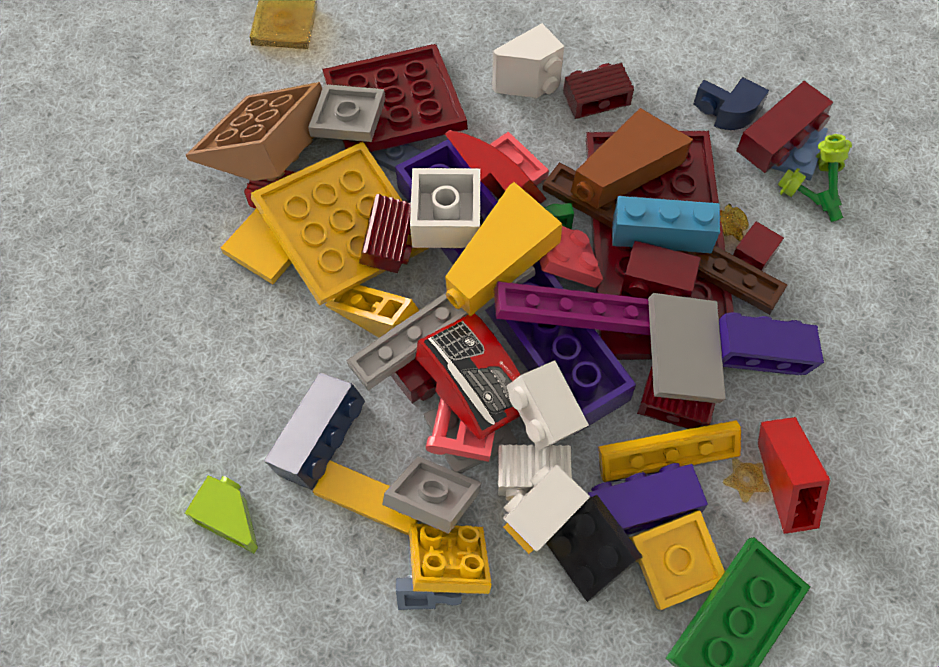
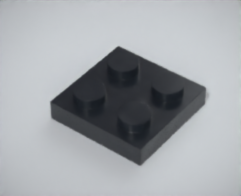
[546,495,643,602]

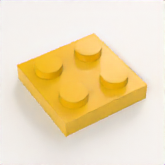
[629,511,725,610]

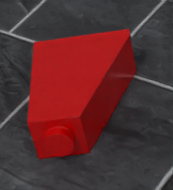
[758,417,830,534]

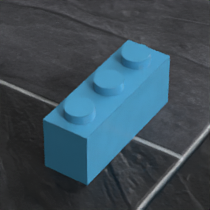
[612,196,720,253]

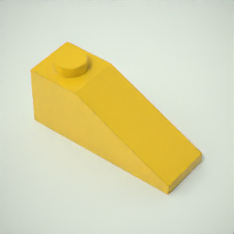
[325,285,419,338]

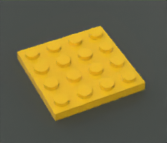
[251,142,429,306]

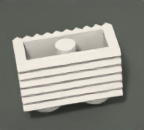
[498,444,572,501]

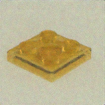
[249,0,318,49]

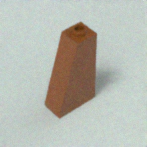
[571,108,693,209]

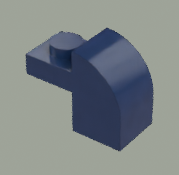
[693,77,769,130]

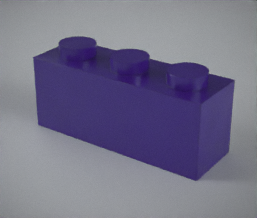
[719,312,824,375]
[588,463,708,535]

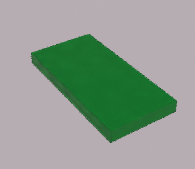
[665,537,811,667]

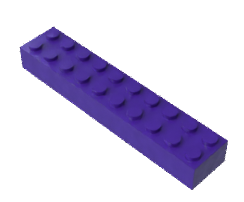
[395,139,636,435]

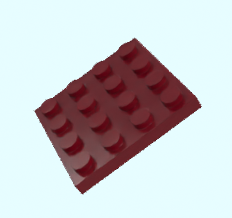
[322,44,468,152]

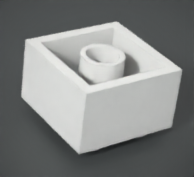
[410,168,480,248]

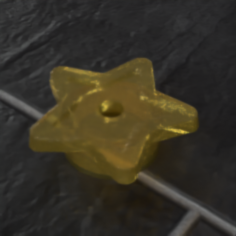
[720,204,749,242]
[723,458,770,503]

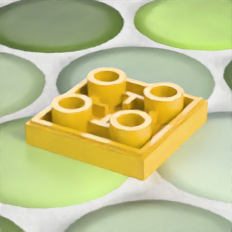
[221,208,292,285]
[409,523,492,594]

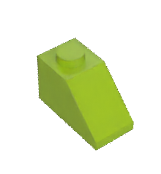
[185,475,258,554]

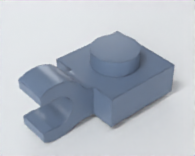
[396,575,462,610]

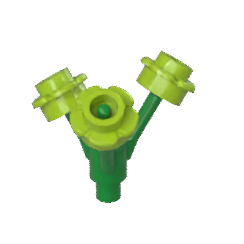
[777,134,852,222]

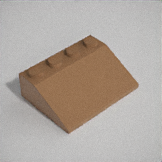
[186,82,323,181]

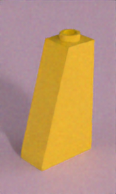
[445,182,562,316]

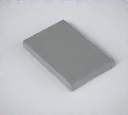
[648,293,726,403]

